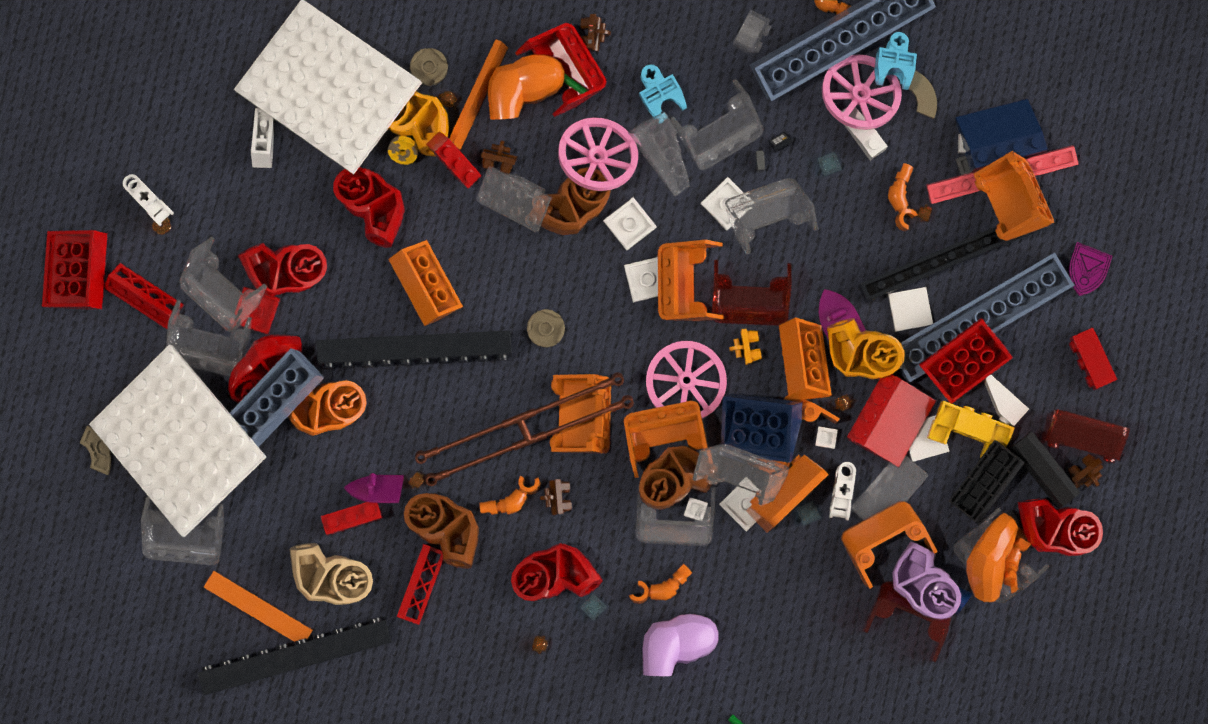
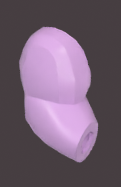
[892,542,961,620]
[642,614,719,676]

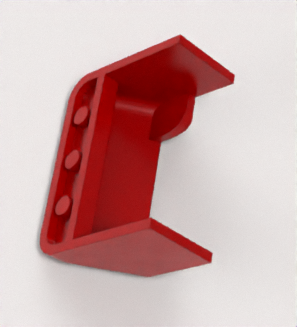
[515,23,606,117]

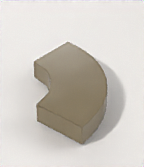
[908,70,937,119]
[80,426,112,475]

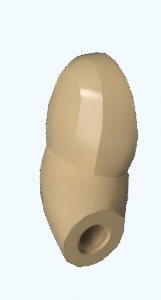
[290,543,373,605]

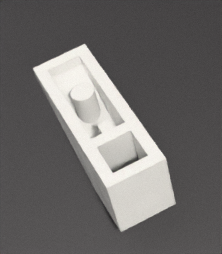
[841,107,888,161]
[251,108,274,168]
[983,375,1029,427]

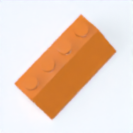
[388,240,463,326]
[779,317,832,400]

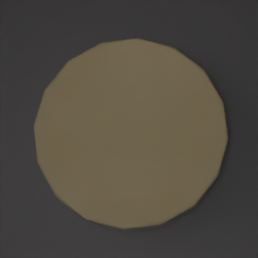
[410,48,448,86]
[527,309,565,348]

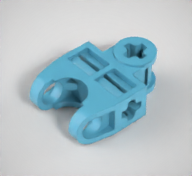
[874,32,917,90]
[639,65,687,123]

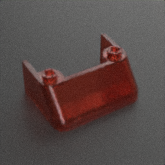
[711,260,792,326]
[1040,409,1130,463]
[861,581,952,662]

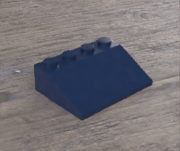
[955,99,1048,172]
[721,393,803,463]

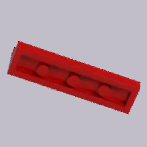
[104,263,184,329]
[397,544,444,625]

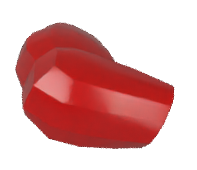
[333,167,405,248]
[237,243,327,297]
[228,335,302,403]
[1018,498,1103,556]
[511,543,603,601]

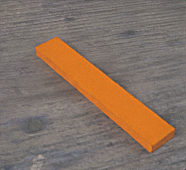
[449,40,508,150]
[204,571,313,642]

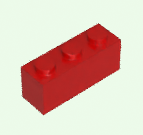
[426,131,482,189]
[1069,328,1117,390]
[320,502,383,536]

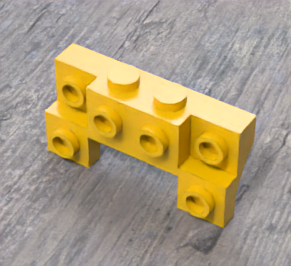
[927,401,1014,458]

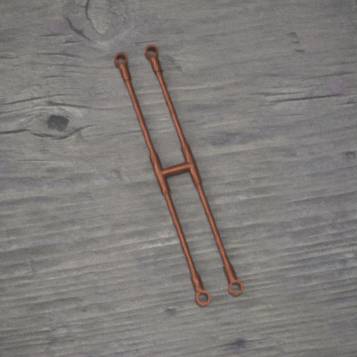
[415,372,634,486]

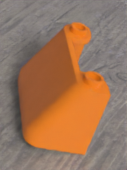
[974,151,1054,241]
[550,374,611,453]

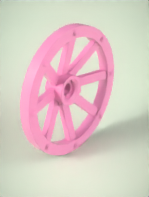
[822,55,902,130]
[558,118,638,191]
[646,341,727,418]

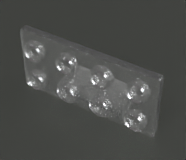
[476,167,551,232]
[851,456,928,520]

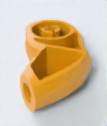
[388,91,449,157]
[827,318,905,379]

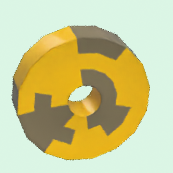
[388,136,419,165]

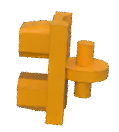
[729,329,762,365]

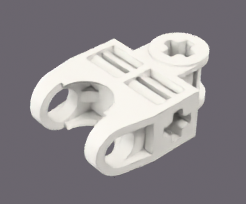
[123,174,174,226]
[829,462,856,521]

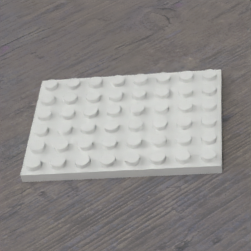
[234,0,422,175]
[89,345,266,537]

